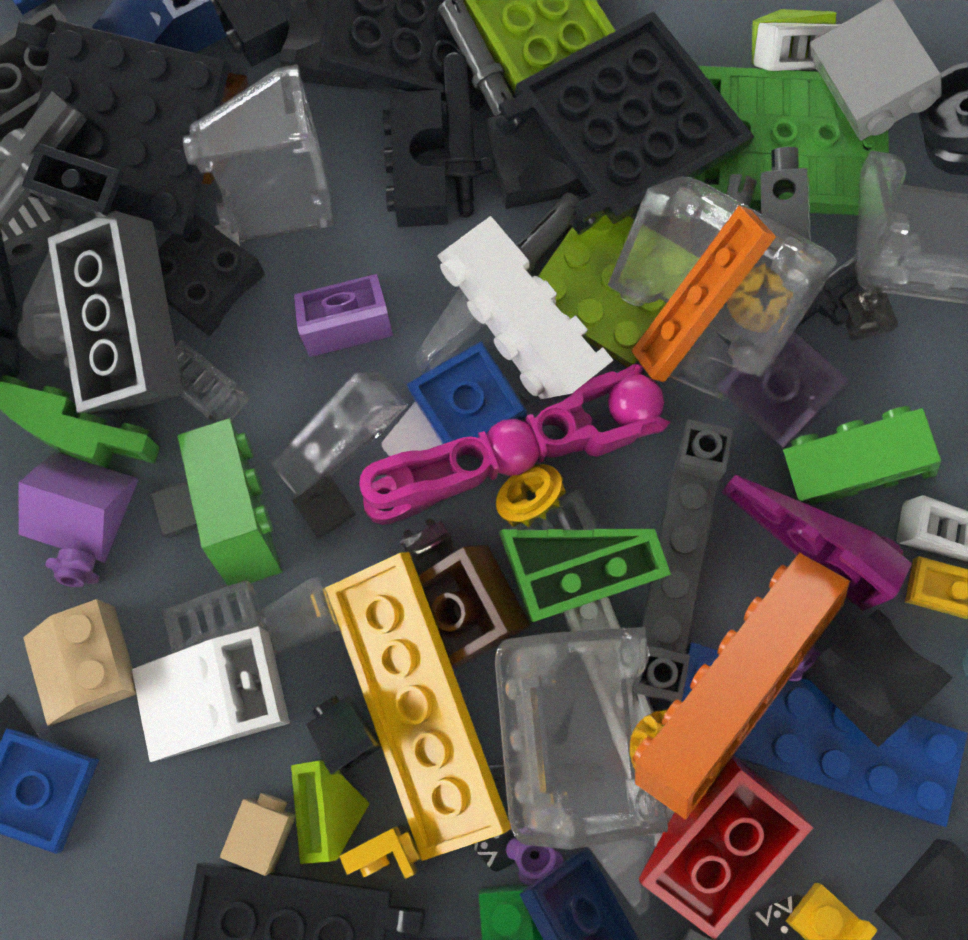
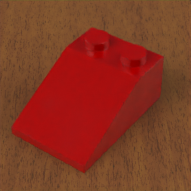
[639,755,813,940]

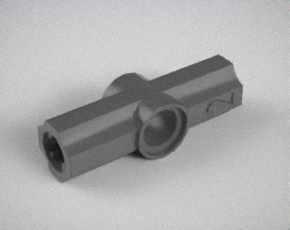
[0,91,88,225]

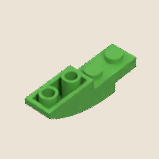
[0,375,160,469]

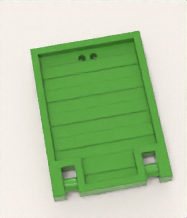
[680,66,890,217]

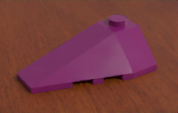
[721,475,912,611]

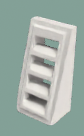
[754,23,841,71]
[896,495,968,562]

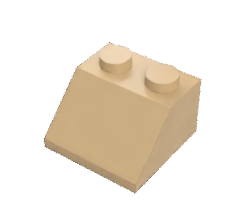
[23,599,136,726]

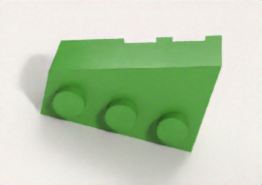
[783,406,941,506]
[177,418,282,590]
[499,529,671,622]

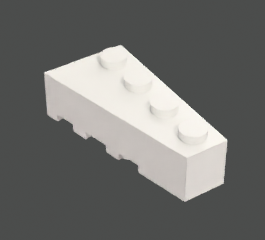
[437,216,613,399]

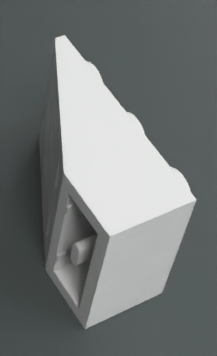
[132,626,290,762]

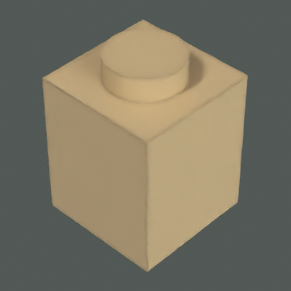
[219,793,296,876]

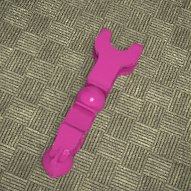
[359,364,670,525]

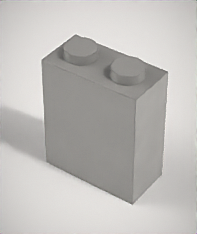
[810,0,941,141]

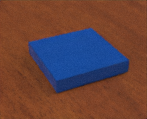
[406,341,527,444]
[0,728,99,854]

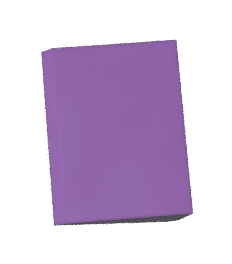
[294,274,393,357]
[19,452,138,563]

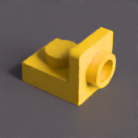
[339,826,421,879]
[785,883,877,940]

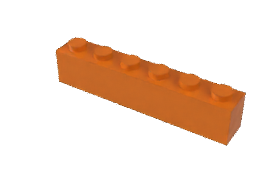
[633,553,850,820]

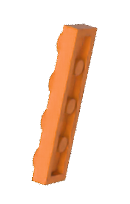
[632,205,776,382]

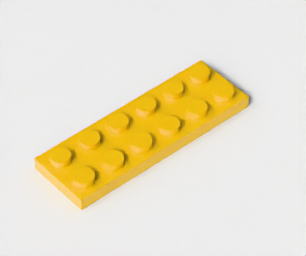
[326,552,512,861]

